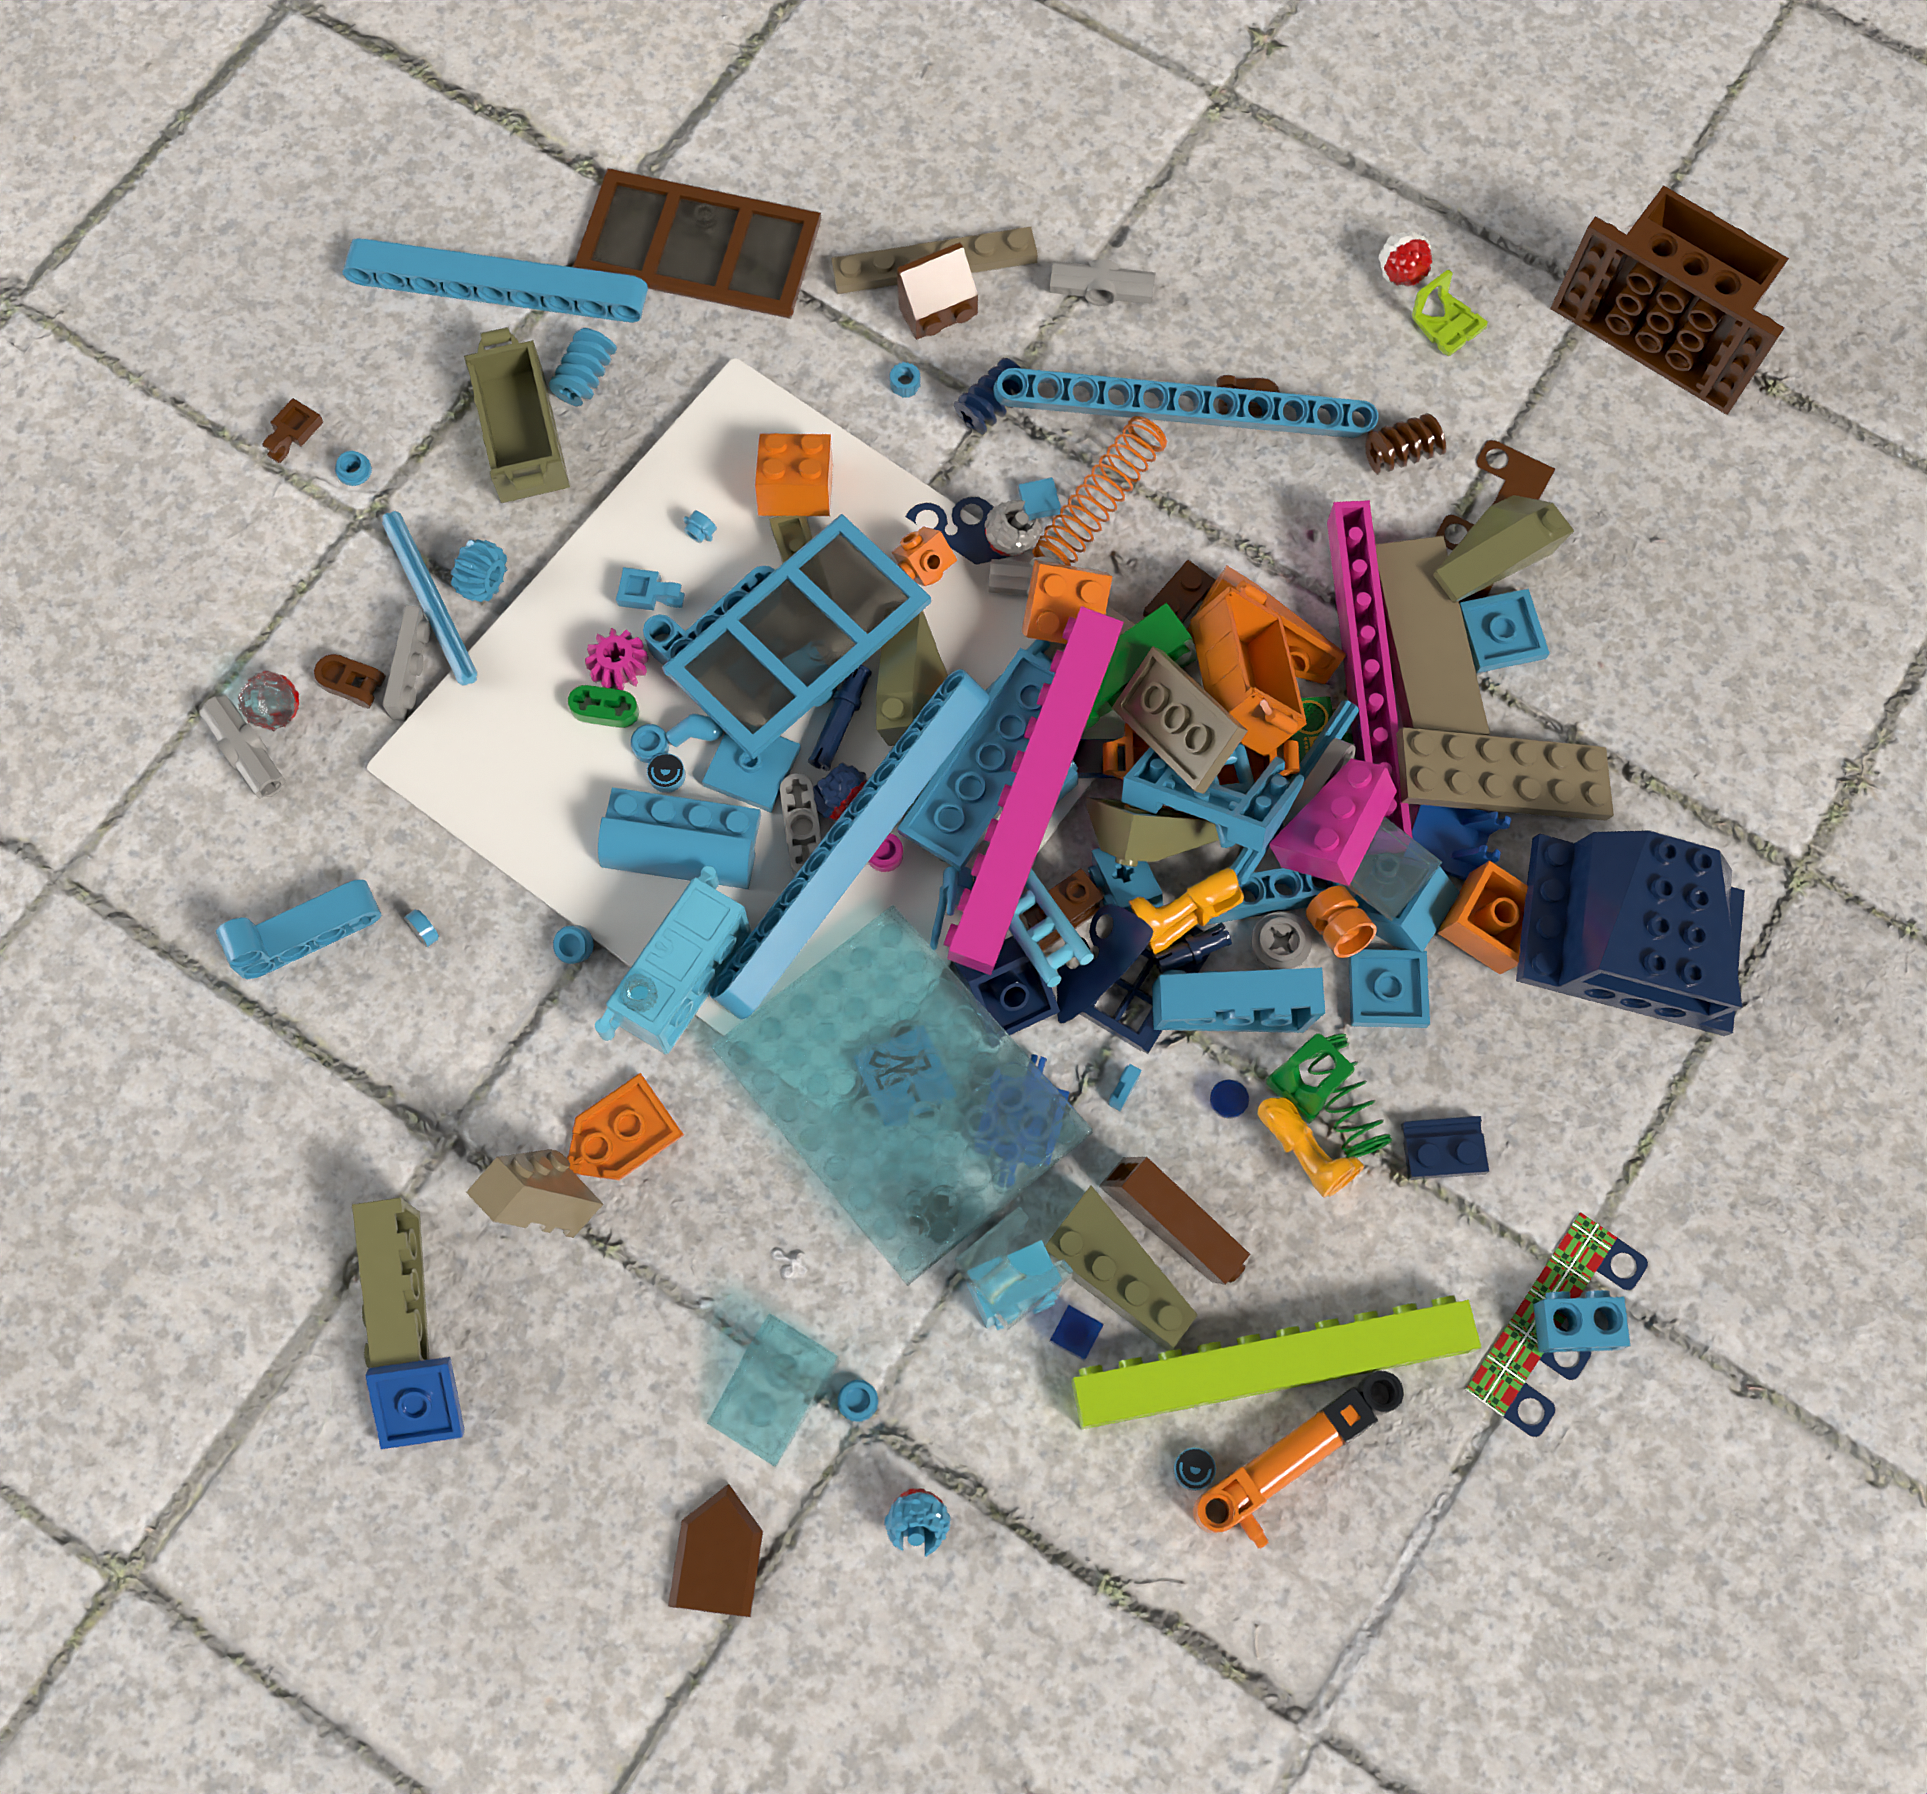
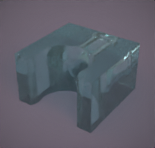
[955,1206,1073,1331]

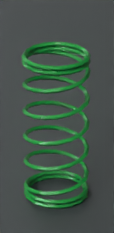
[1308,1033,1392,1158]

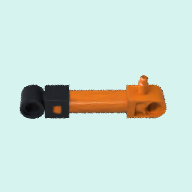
[1193,1371,1404,1549]

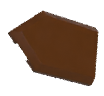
[668,1484,763,1617]

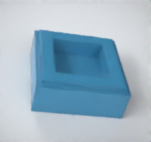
[1018,477,1061,520]

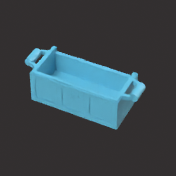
[595,866,752,1055]

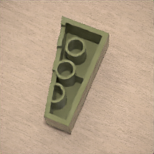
[1045,1185,1198,1351]
[352,1198,429,1368]

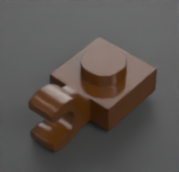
[262,398,324,463]

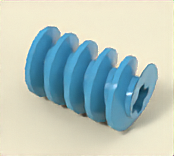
[549,328,617,407]

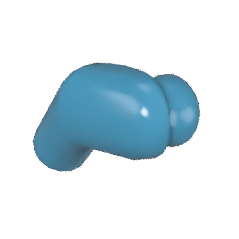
[666,714,723,747]

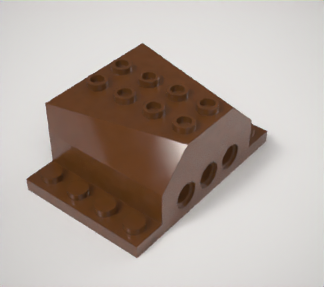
[1550,185,1789,415]

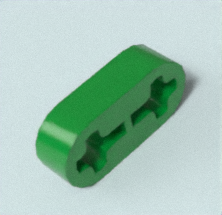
[568,685,639,728]

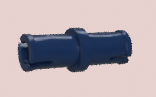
[1152,922,1232,975]

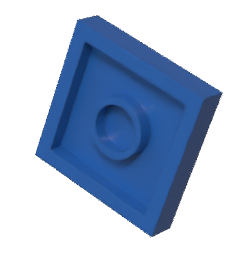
[365,1357,465,1450]

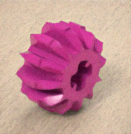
[585,627,649,690]

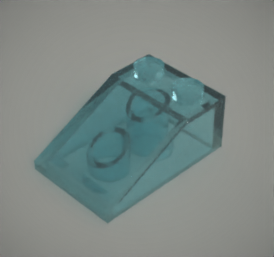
[707,1313,841,1467]

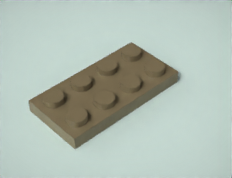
[1112,647,1248,794]

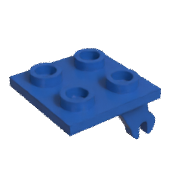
[1403,805,1511,880]

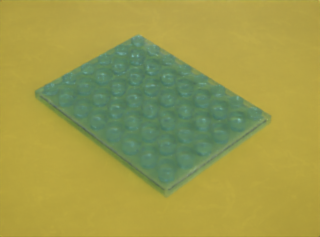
[711,905,1093,1286]

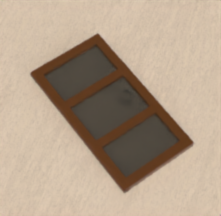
[573,168,822,319]

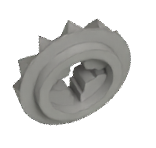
[1251,912,1312,970]

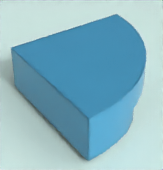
[1108,1064,1142,1111]

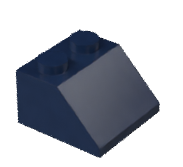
[954,936,1060,1044]

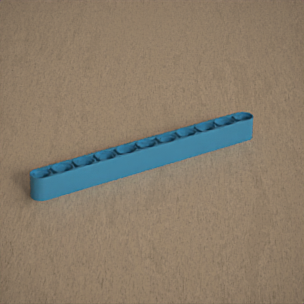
[993,368,1378,438]
[710,669,989,1020]

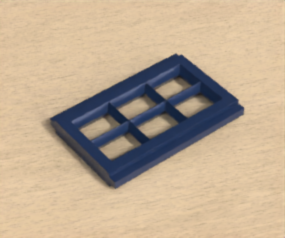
[1080,926,1211,1054]

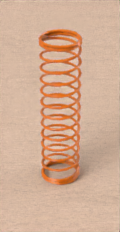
[1032,416,1167,566]

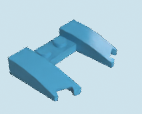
[1122,747,1304,853]

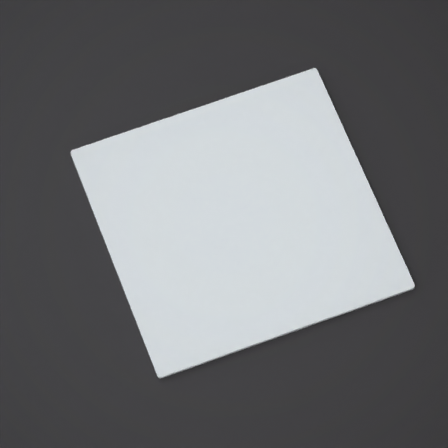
[367,358,1136,1114]

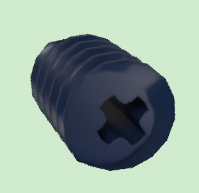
[954,358,1022,435]

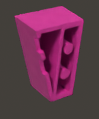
[1269,758,1397,886]

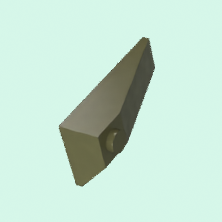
[1433,495,1574,603]
[876,608,948,746]
[1085,797,1219,867]

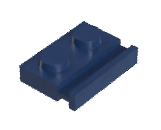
[1401,1116,1489,1180]

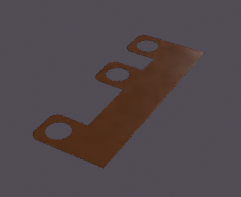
[1435,440,1555,603]

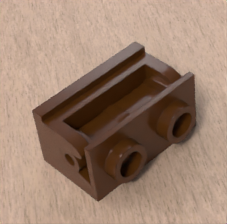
[1019,868,1104,952]

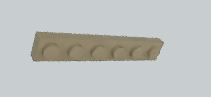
[831,226,1038,294]

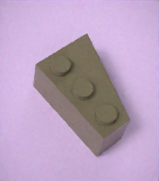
[466,1149,603,1238]

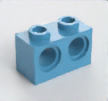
[1533,1290,1630,1353]

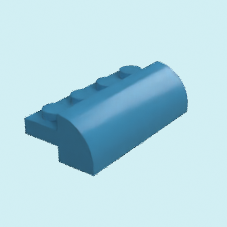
[598,787,761,889]

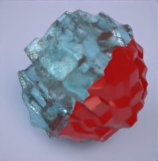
[238,671,299,732]

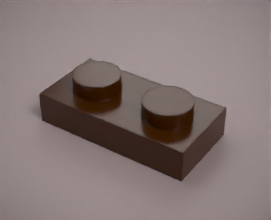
[1143,560,1216,623]

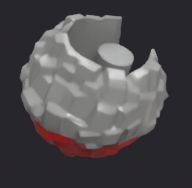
[985,500,1042,556]

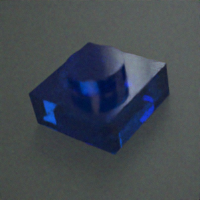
[1049,1305,1104,1362]

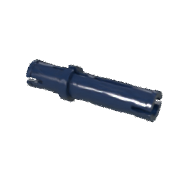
[808,665,872,771]

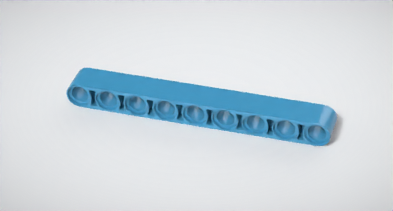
[343,238,648,323]

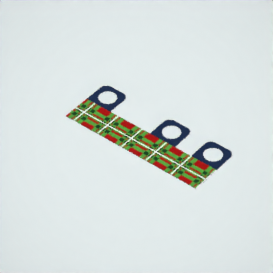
[1465,1212,1648,1437]

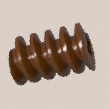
[1365,413,1446,475]

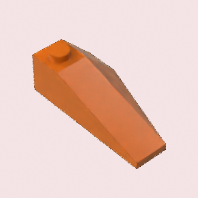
[1187,565,1346,684]

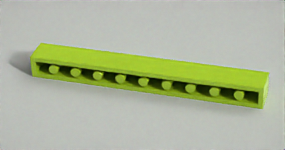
[1071,1295,1482,1430]

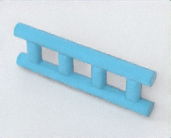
[974,869,1094,987]

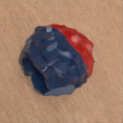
[813,762,868,821]

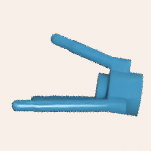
[930,866,975,951]

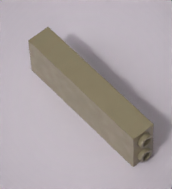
[1375,536,1490,736]

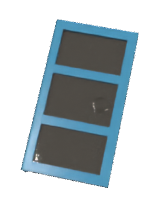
[662,514,931,759]

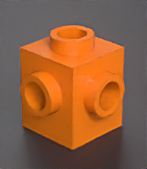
[891,526,957,587]

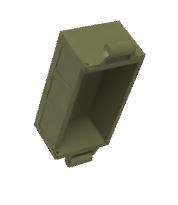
[464,327,570,503]

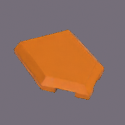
[567,1073,684,1181]

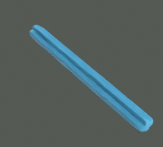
[382,511,478,686]
[1231,700,1359,884]

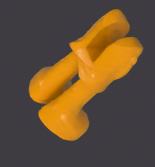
[1129,868,1244,955]
[1258,1098,1365,1198]

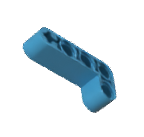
[643,566,783,680]
[1207,868,1339,924]
[215,880,382,979]

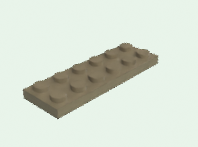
[1396,727,1614,821]

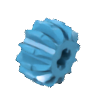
[451,539,507,602]

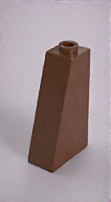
[1099,1157,1251,1285]

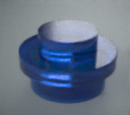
[1210,1079,1249,1119]

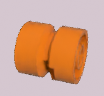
[1306,885,1377,958]

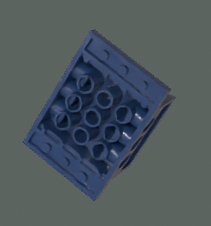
[1516,830,1745,1036]

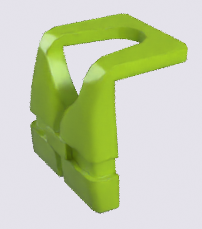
[1412,269,1488,356]

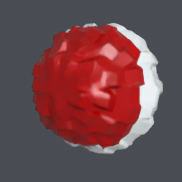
[1379,231,1432,287]

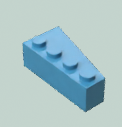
[1152,968,1325,1033]

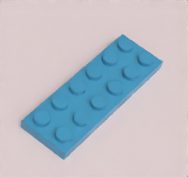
[897,648,1055,871]

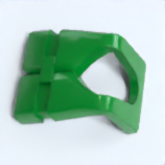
[1266,1033,1355,1124]

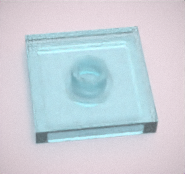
[1346,816,1442,922]

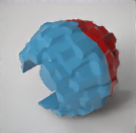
[884,1488,950,1557]

